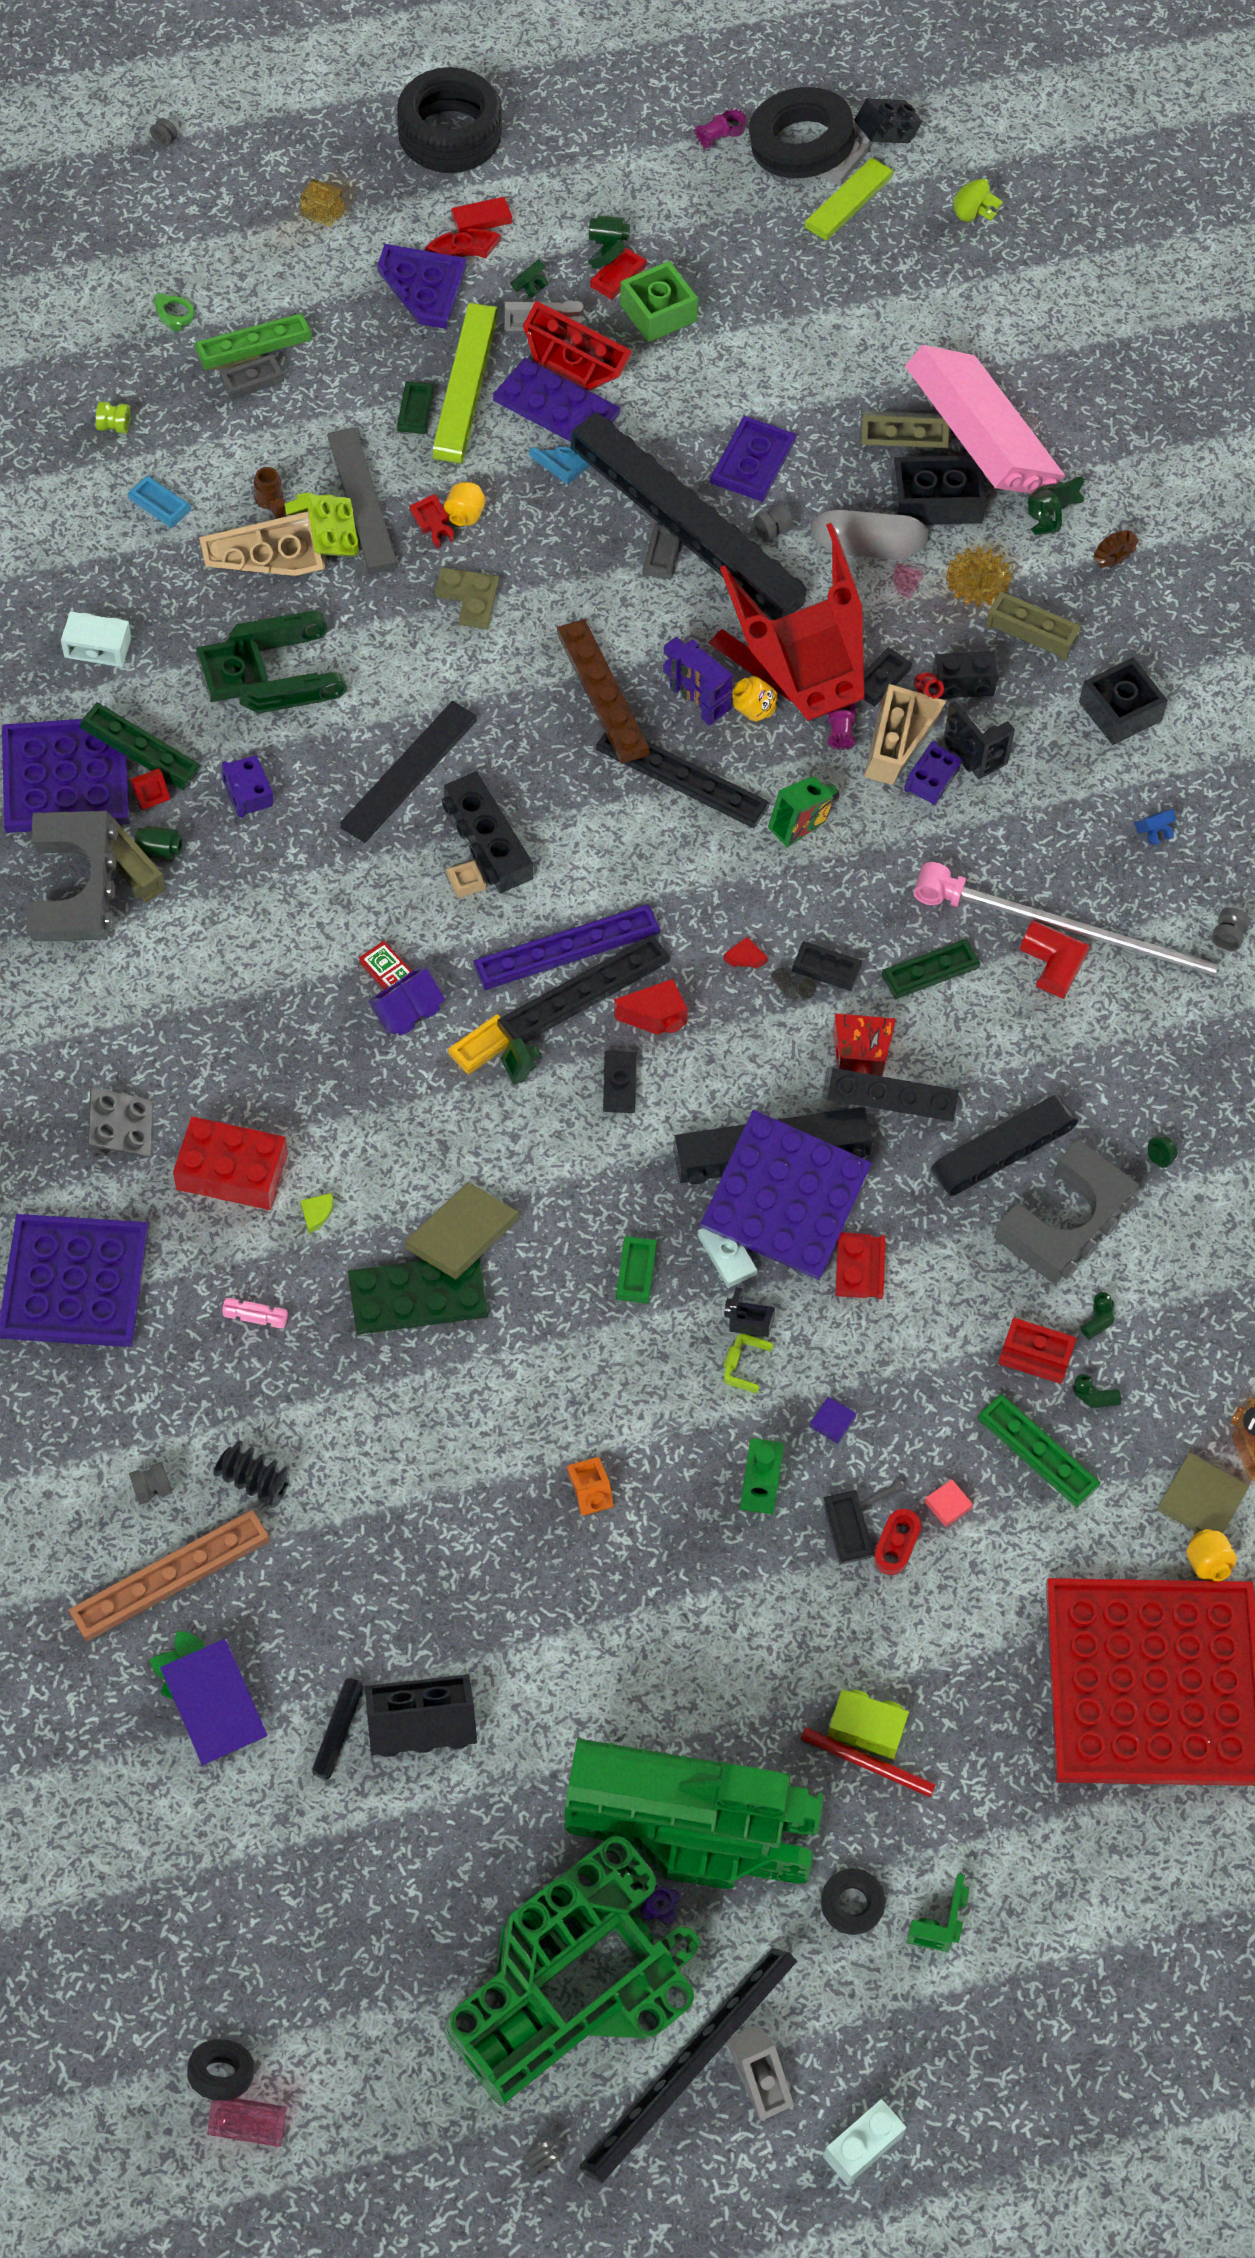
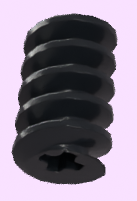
[213,1440,289,1508]

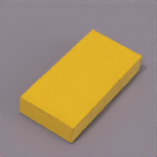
[448,1014,509,1075]

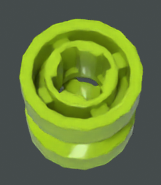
[95,401,130,434]

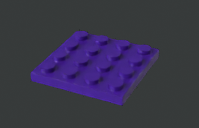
[2,716,130,833]
[699,1110,872,1280]
[0,1214,149,1347]

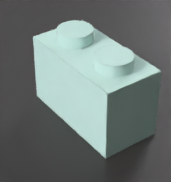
[61,612,131,667]
[823,2099,907,2186]

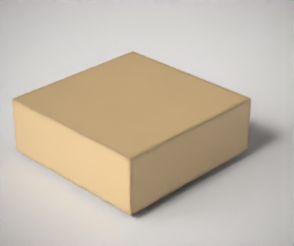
[446,860,486,899]

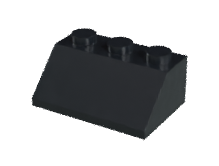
[365,1674,477,1757]

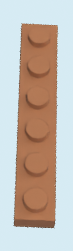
[68,1509,270,1642]

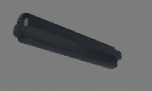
[312,1678,363,1779]

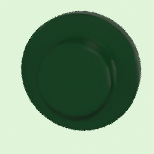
[1148,1136,1178,1168]

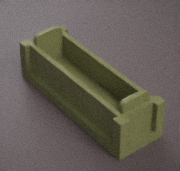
[985,591,1082,661]
[108,813,166,903]

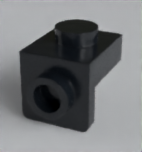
[724,1287,775,1337]

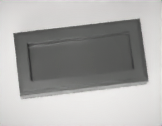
[642,524,681,580]

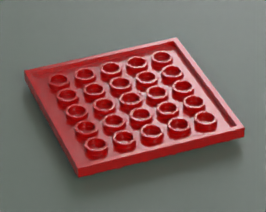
[1046,1578,1255,1786]

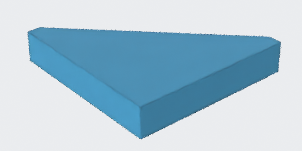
[529,447,591,485]

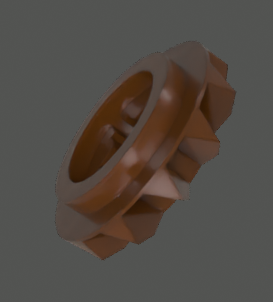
[1094,530,1139,568]

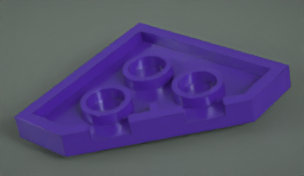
[378,243,466,329]

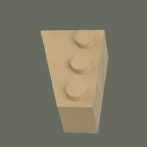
[864,684,947,785]

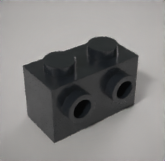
[854,98,923,143]
[932,651,998,699]

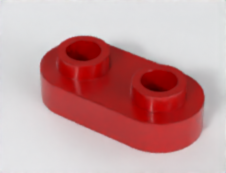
[874,1509,921,1575]

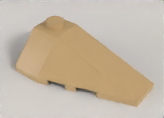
[199,512,326,576]

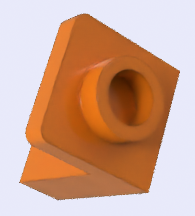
[566,1457,613,1516]

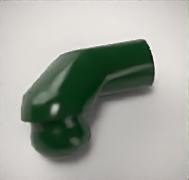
[1073,1374,1121,1408]

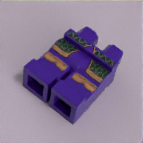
[663,637,733,726]

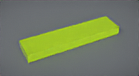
[805,157,893,241]

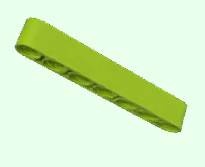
[433,303,498,464]

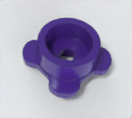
[641,1885,680,1924]

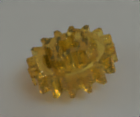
[946,547,1011,607]

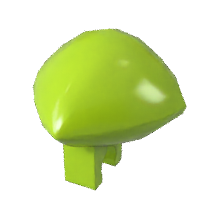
[952,179,1003,223]

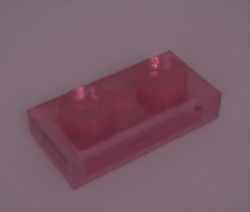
[207,2098,287,2147]

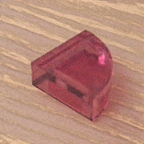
[893,563,923,600]

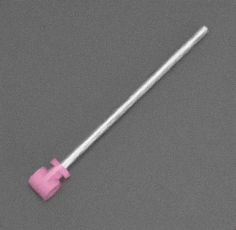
[913,862,1219,976]

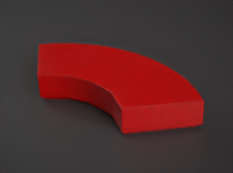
[424,228,501,259]

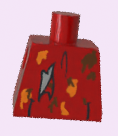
[832,1013,895,1076]

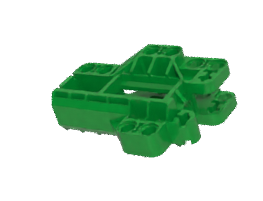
[564,1737,824,1889]
[444,1836,700,2107]

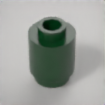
[589,215,630,245]
[134,826,183,860]

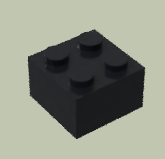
[1079,657,1168,746]

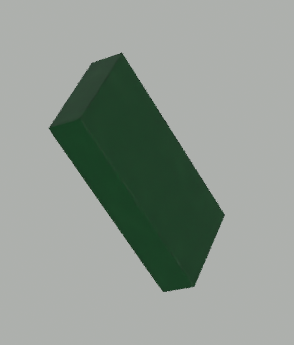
[397,381,434,434]

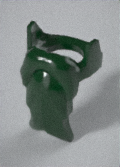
[1027,477,1084,535]

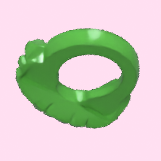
[153,293,194,332]

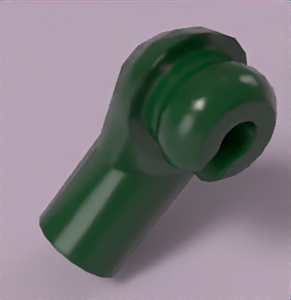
[1080,1292,1115,1340]

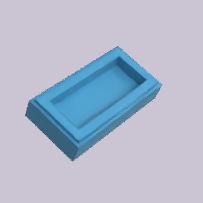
[128,475,191,528]

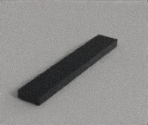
[340,701,477,843]
[596,733,770,829]
[497,935,670,1043]

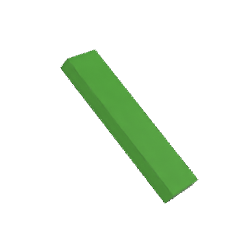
[194,313,312,370]

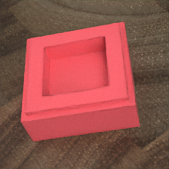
[925,1479,973,1528]

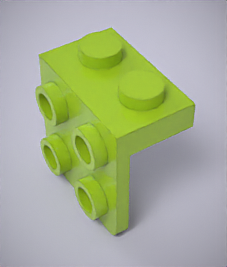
[285,492,359,557]

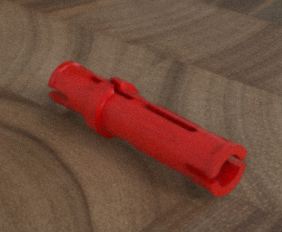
[914,672,944,699]

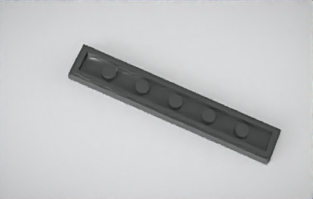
[327,427,397,574]

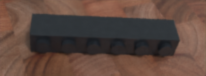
[673,1106,873,1184]

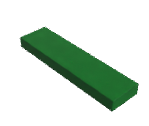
[977,1394,1101,1508]

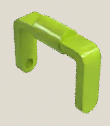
[723,1334,774,1393]

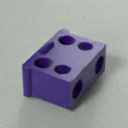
[904,741,963,805]
[221,755,273,818]

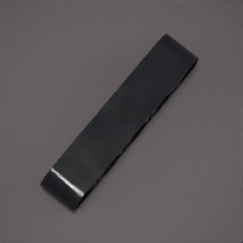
[931,1094,1078,1196]

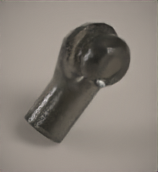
[771,967,816,1001]

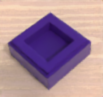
[810,1397,857,1444]

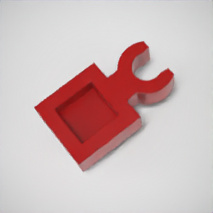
[409,493,454,548]

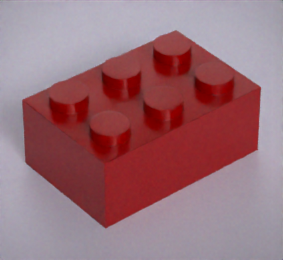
[173,1116,288,1210]

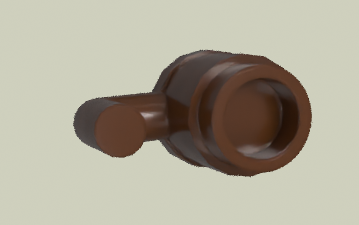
[253,467,287,519]

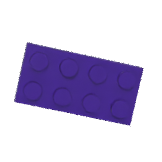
[493,357,620,442]

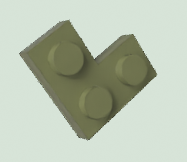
[435,567,499,630]

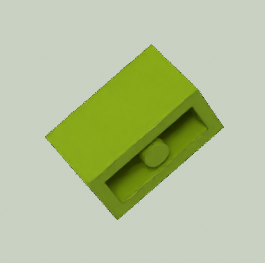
[827,1689,909,1761]

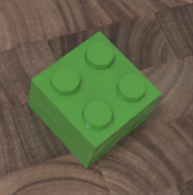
[620,261,698,342]

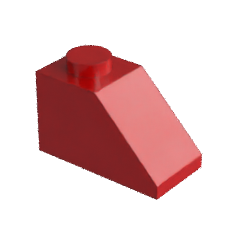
[614,979,688,1035]

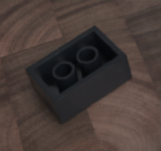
[891,455,987,525]

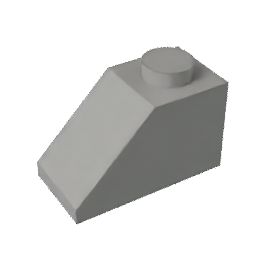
[727,2024,794,2121]

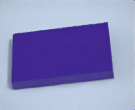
[710,416,797,502]
[160,1638,268,1766]

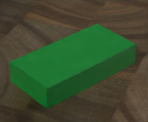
[616,1236,657,1304]

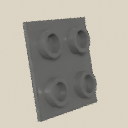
[88,1087,152,1157]

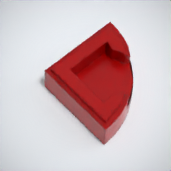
[723,937,768,968]

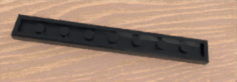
[579,1948,798,2183]

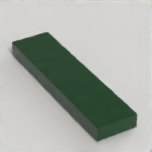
[79,702,201,791]

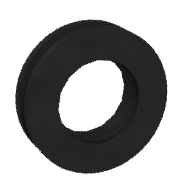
[749,87,855,178]

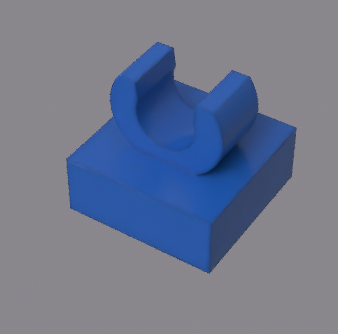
[1134,809,1176,845]

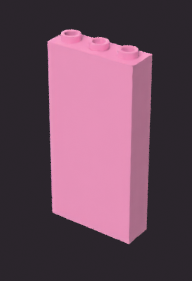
[905,345,1065,494]

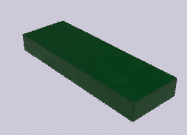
[882,938,980,1000]

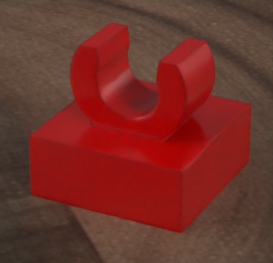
[130,768,170,810]

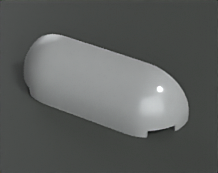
[811,510,928,560]

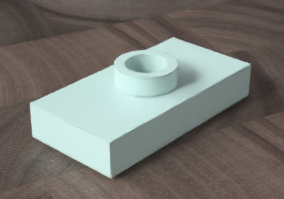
[697,1228,757,1288]

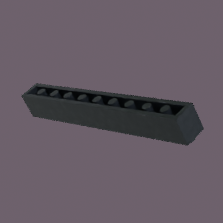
[570,411,807,620]

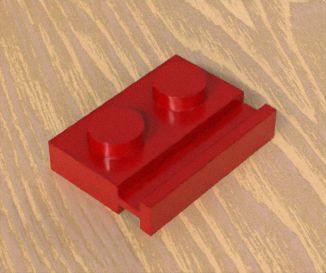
[835,1232,886,1299]
[998,1317,1077,1384]

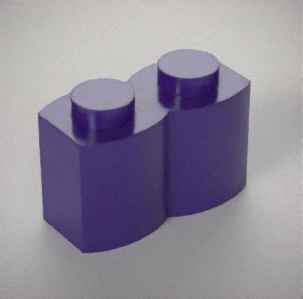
[368,967,446,1036]

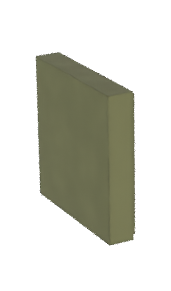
[1157,1452,1250,1533]

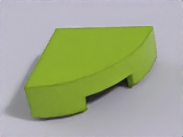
[300,1193,333,1234]

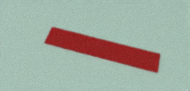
[708,629,793,703]

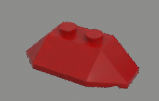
[523,301,633,391]

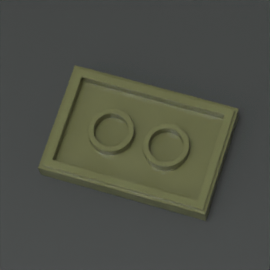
[405,1182,519,1279]

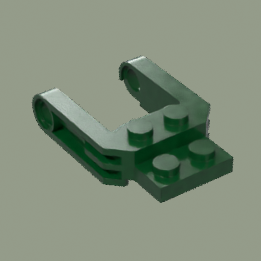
[196,611,347,714]

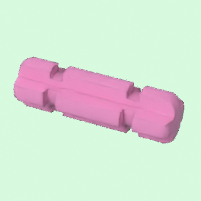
[222,1298,288,1329]

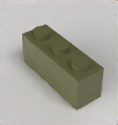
[859,411,949,448]

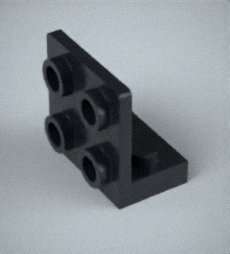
[943,701,1015,780]

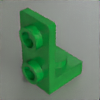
[906,1873,969,1953]

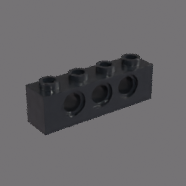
[441,771,533,894]
[822,1067,959,1122]

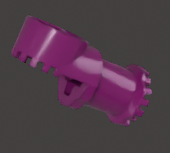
[694,108,746,149]
[827,703,856,750]

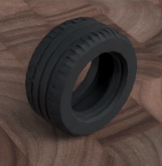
[397,67,502,173]

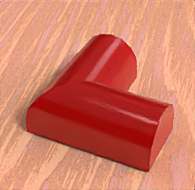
[1020,920,1090,999]

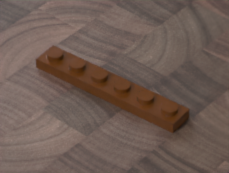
[557,619,649,764]

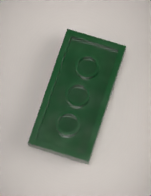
[348,1257,488,1335]

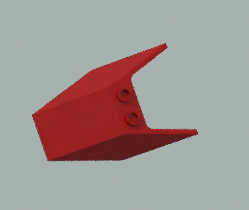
[720,522,865,721]

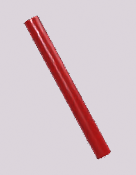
[800,1727,936,1797]

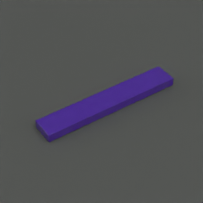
[473,904,660,991]

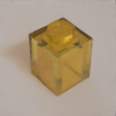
[300,178,345,227]

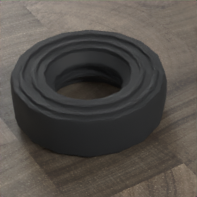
[820,1868,886,1935]
[187,2039,254,2101]

